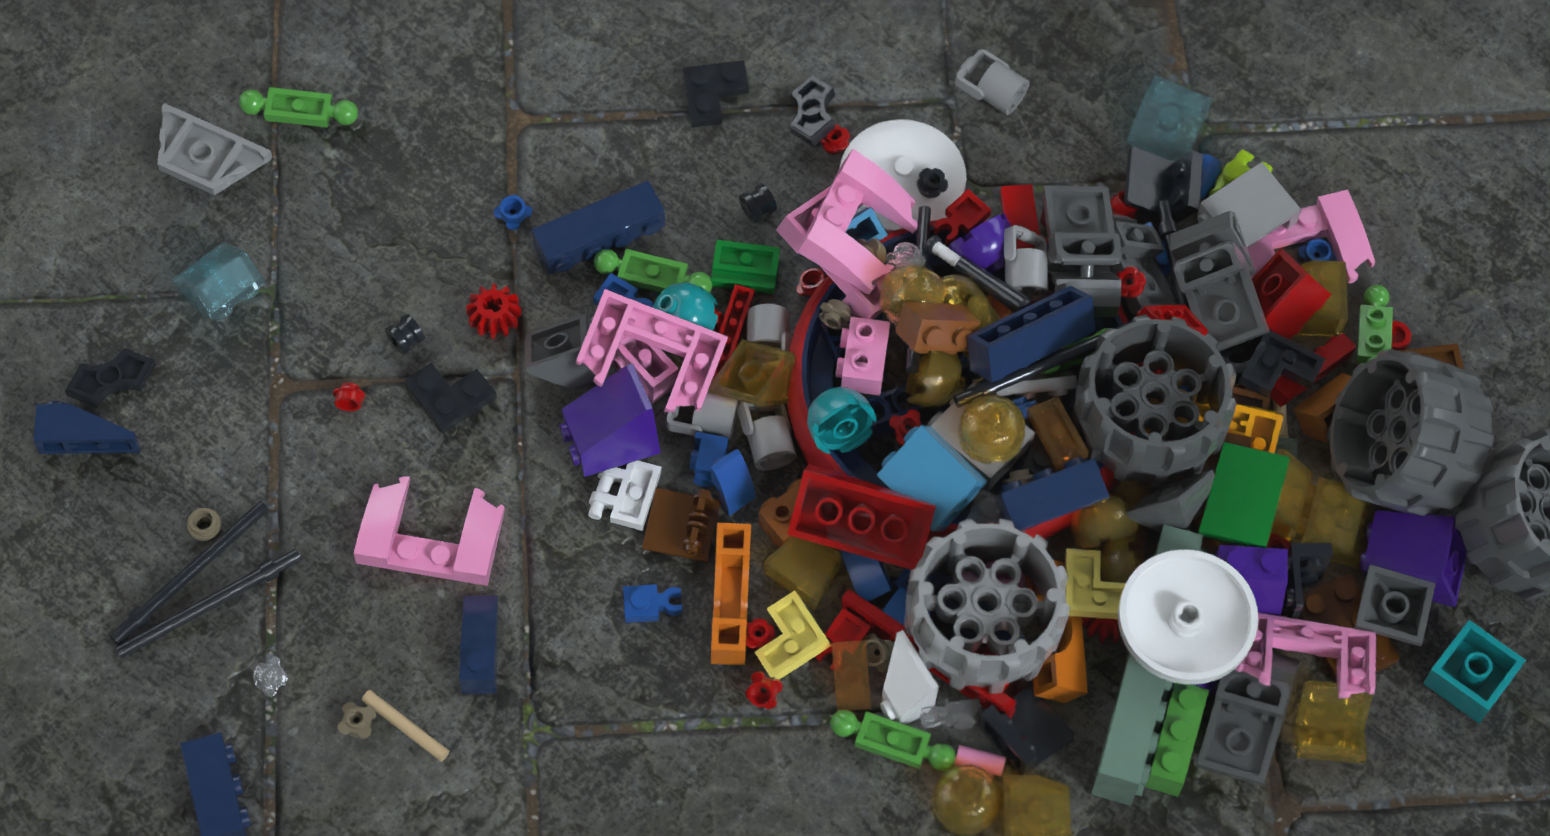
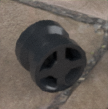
[739,183,777,223]
[385,313,425,355]

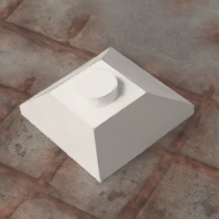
[880,630,938,725]

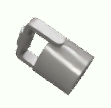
[955,49,1030,115]
[1004,225,1048,301]
[743,304,792,378]
[665,389,740,440]
[737,398,797,471]

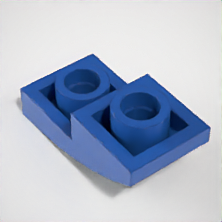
[710,449,755,516]
[841,550,894,602]

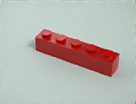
[711,284,755,386]
[1270,333,1357,407]

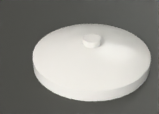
[840,120,966,233]
[1118,550,1258,684]

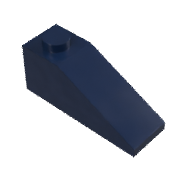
[34,401,140,454]
[460,595,498,694]

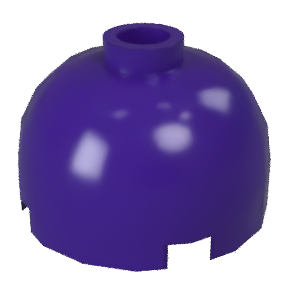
[948,213,1012,274]

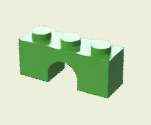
[1145,683,1209,797]

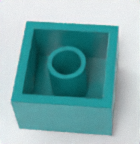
[1423,620,1526,724]

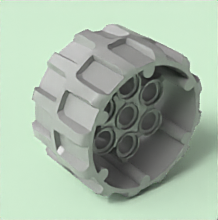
[904,519,1070,694]

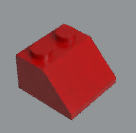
[1252,248,1332,340]

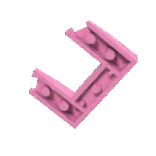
[797,149,918,294]
[776,187,915,319]
[1248,190,1375,284]
[576,289,728,413]
[353,476,505,586]
[1235,613,1376,698]

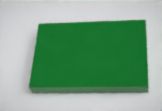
[1199,442,1290,548]

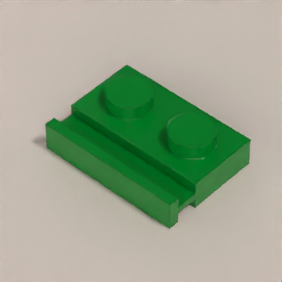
[710,240,780,294]

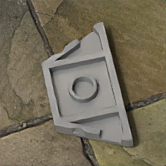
[157,103,272,195]

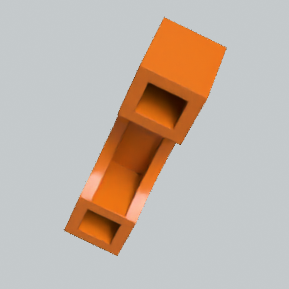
[711,523,751,665]
[1025,560,1088,703]

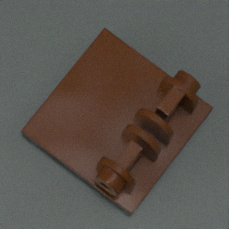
[642,488,721,562]

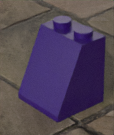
[559,364,660,477]
[1360,511,1468,607]
[1215,545,1288,616]

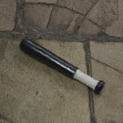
[924,235,1032,313]

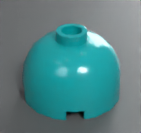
[653,282,718,331]
[807,387,877,454]

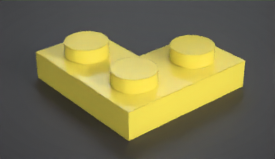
[1065,548,1126,619]
[754,590,831,680]

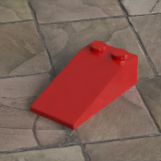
[787,464,936,570]

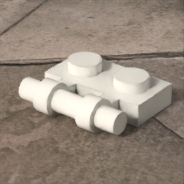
[588,460,661,531]

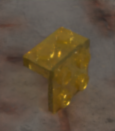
[1293,681,1373,764]

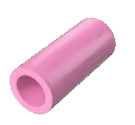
[955,744,1006,777]

